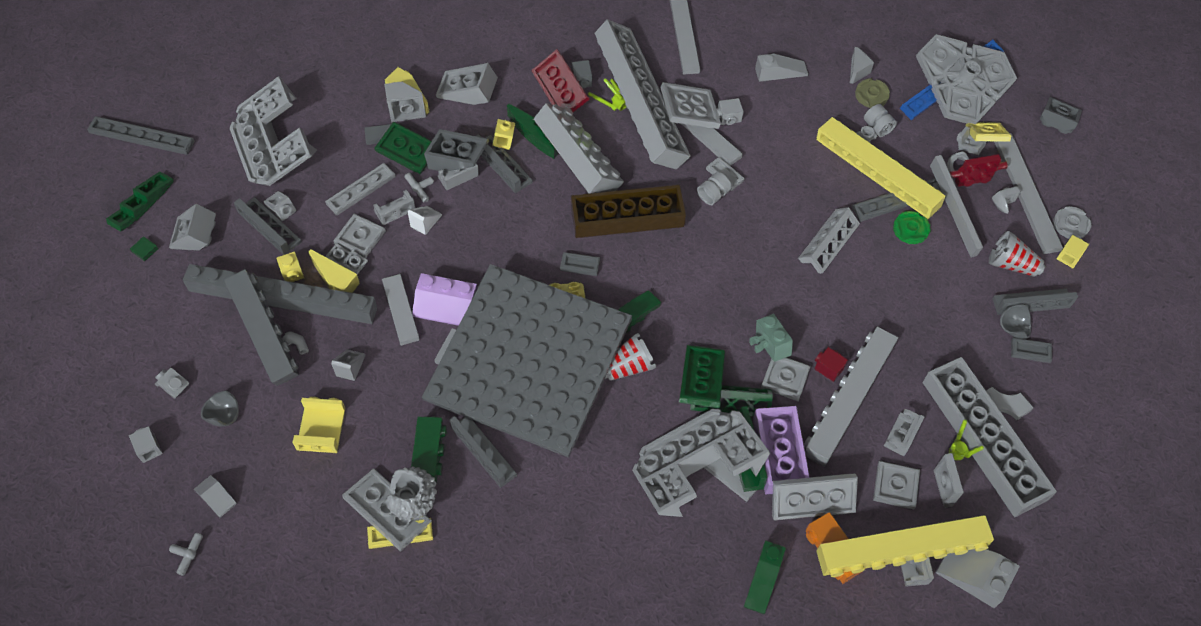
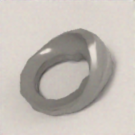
[947,151,969,171]

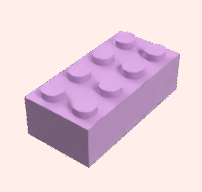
[753,406,809,494]

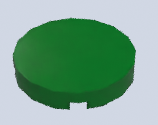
[893,211,930,244]

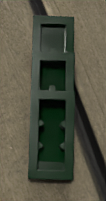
[507,104,558,159]
[106,171,174,232]
[618,290,662,334]

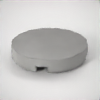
[1053,206,1091,239]

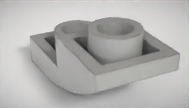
[325,243,368,275]

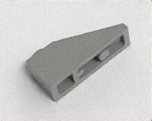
[755,54,808,82]

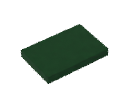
[374,121,432,174]

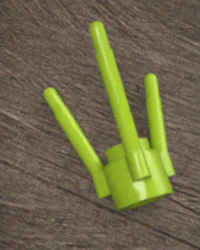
[588,78,626,111]
[949,420,984,460]

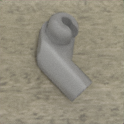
[282,332,309,355]

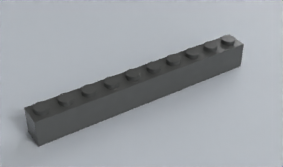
[183,264,377,324]

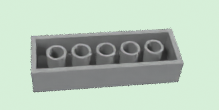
[534,103,624,194]

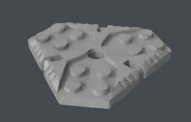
[916,34,1017,125]

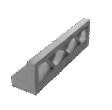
[798,207,860,273]

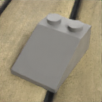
[436,63,498,105]
[936,549,1020,608]

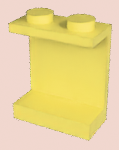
[293,397,345,453]

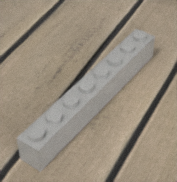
[803,327,898,467]

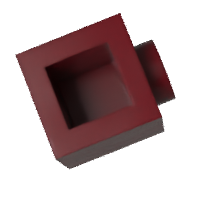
[814,347,848,382]

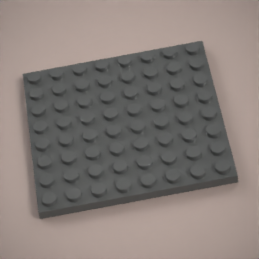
[422,264,632,458]

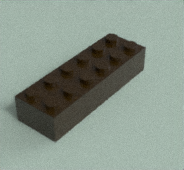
[571,185,686,238]

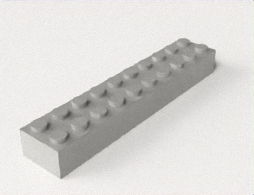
[595,19,691,169]

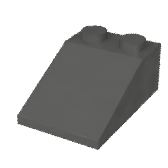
[424,129,488,172]

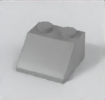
[384,82,426,122]
[169,204,216,251]

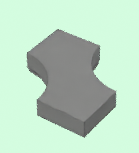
[986,387,1033,420]

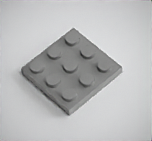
[661,82,721,129]

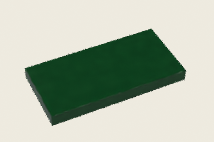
[679,345,725,408]

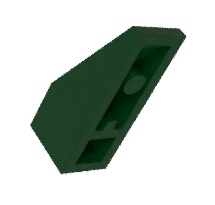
[744,540,786,614]

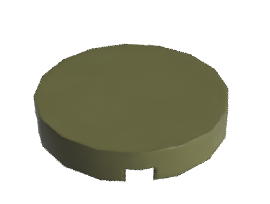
[855,79,890,108]

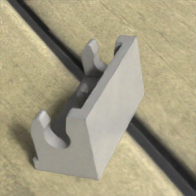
[438,164,478,190]
[373,190,415,225]
[884,409,924,456]
[901,557,934,586]

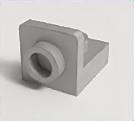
[264,191,296,221]

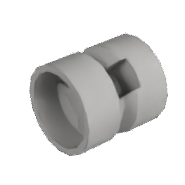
[864,104,897,137]
[697,172,732,205]

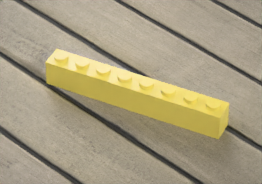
[816,117,945,219]
[816,516,994,577]

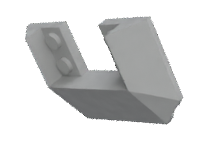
[230,76,317,186]
[632,409,770,517]

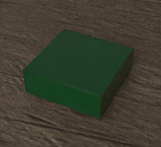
[130,236,158,262]

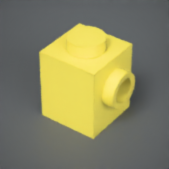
[492,119,515,150]
[276,252,304,282]

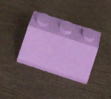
[412,273,477,326]

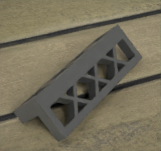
[476,134,533,193]
[234,197,302,255]
[992,288,1078,315]
[450,416,517,488]

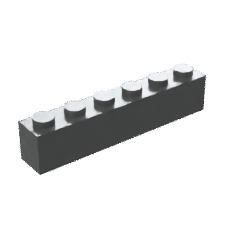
[224,269,299,386]

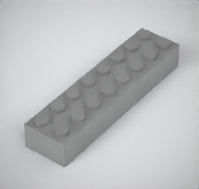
[922,357,1057,518]

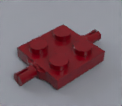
[949,154,1008,187]

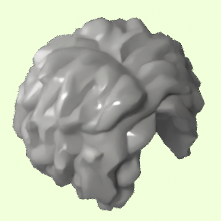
[386,467,437,522]

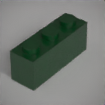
[411,417,447,482]

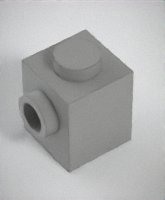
[716,98,743,125]

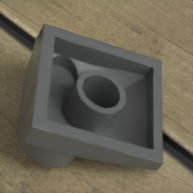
[1040,97,1082,134]

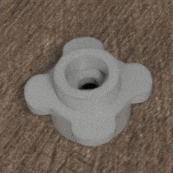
[856,126,877,142]

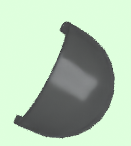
[1000,305,1031,339]
[201,391,239,427]

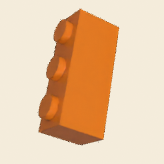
[806,512,861,584]

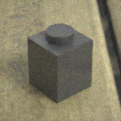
[572,60,592,88]

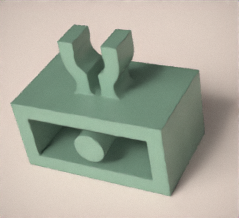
[749,314,793,362]

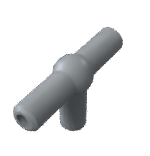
[405,173,434,202]
[169,533,203,576]

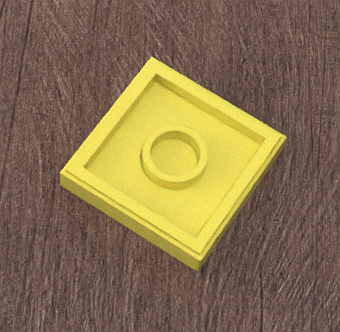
[966,123,1011,141]

